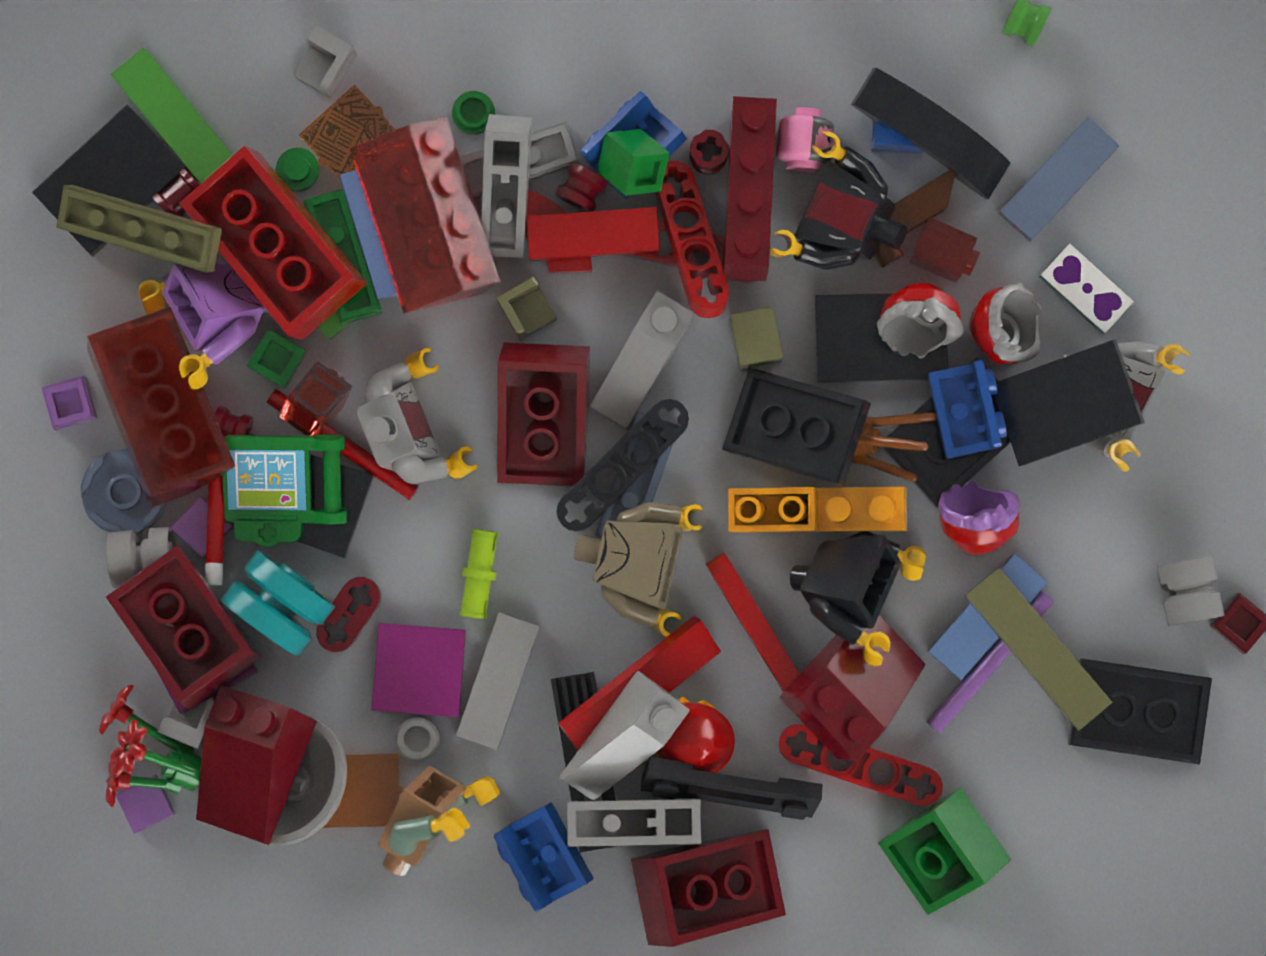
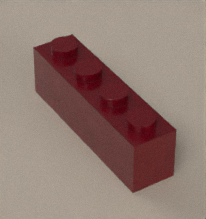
[723,96,777,281]

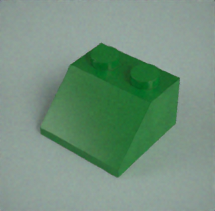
[878,788,1011,915]

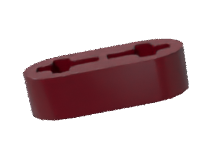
[316,577,381,652]

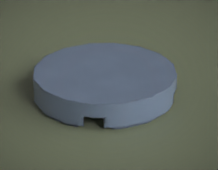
[80,449,169,534]

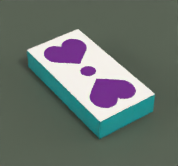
[1039,243,1134,335]

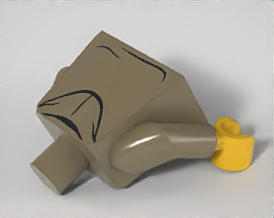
[574,502,703,637]

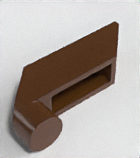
[874,170,955,268]

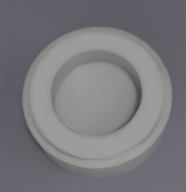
[395,717,440,761]

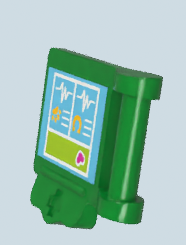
[222,434,347,547]

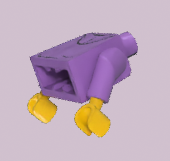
[138,263,269,389]

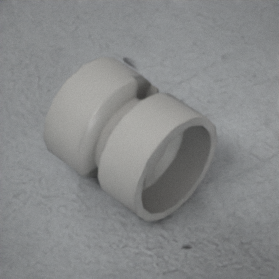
[106,527,175,588]
[1157,555,1225,626]

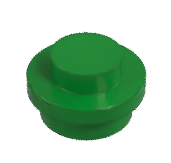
[452,91,495,135]
[276,148,319,191]

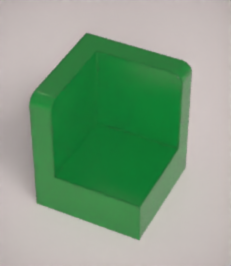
[598,129,670,196]

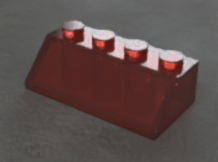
[350,117,500,314]
[87,307,235,508]

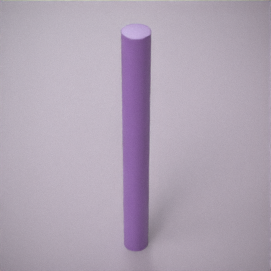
[927,591,1054,734]

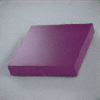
[371,623,466,717]

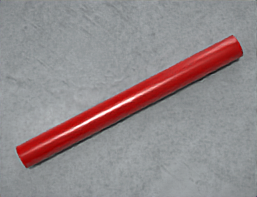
[266,389,419,501]

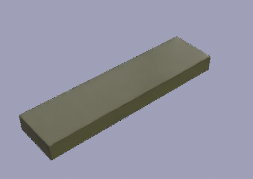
[56,185,222,273]
[964,567,1113,731]

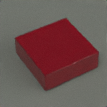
[1210,593,1266,654]

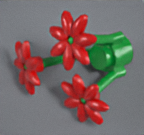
[99,685,202,807]

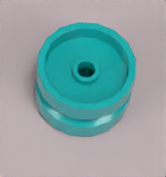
[220,550,335,657]

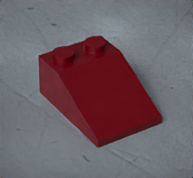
[497,342,590,487]
[106,545,262,709]
[779,615,926,761]
[196,685,317,846]
[631,829,786,947]

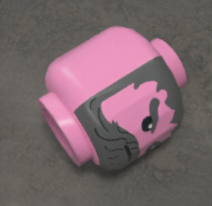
[777,107,835,173]

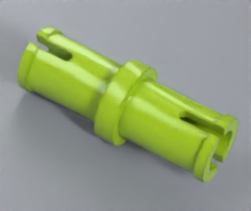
[459,529,499,619]

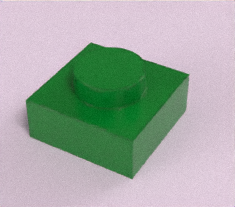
[246,329,307,389]

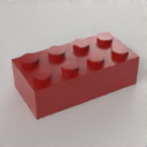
[179,145,368,340]

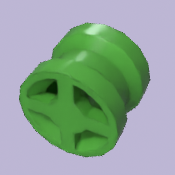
[1002,0,1052,47]

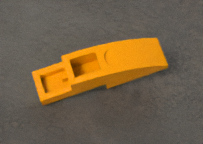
[728,486,907,533]

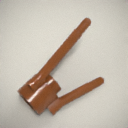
[852,413,937,482]

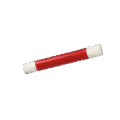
[205,454,225,586]

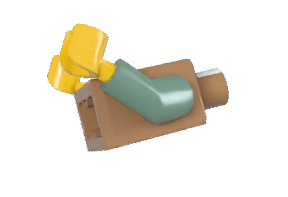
[378,765,501,876]

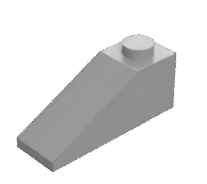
[480,114,533,258]
[590,291,695,429]
[559,670,690,801]
[567,799,701,847]

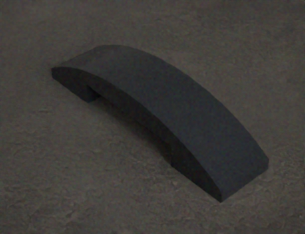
[851,68,1011,199]

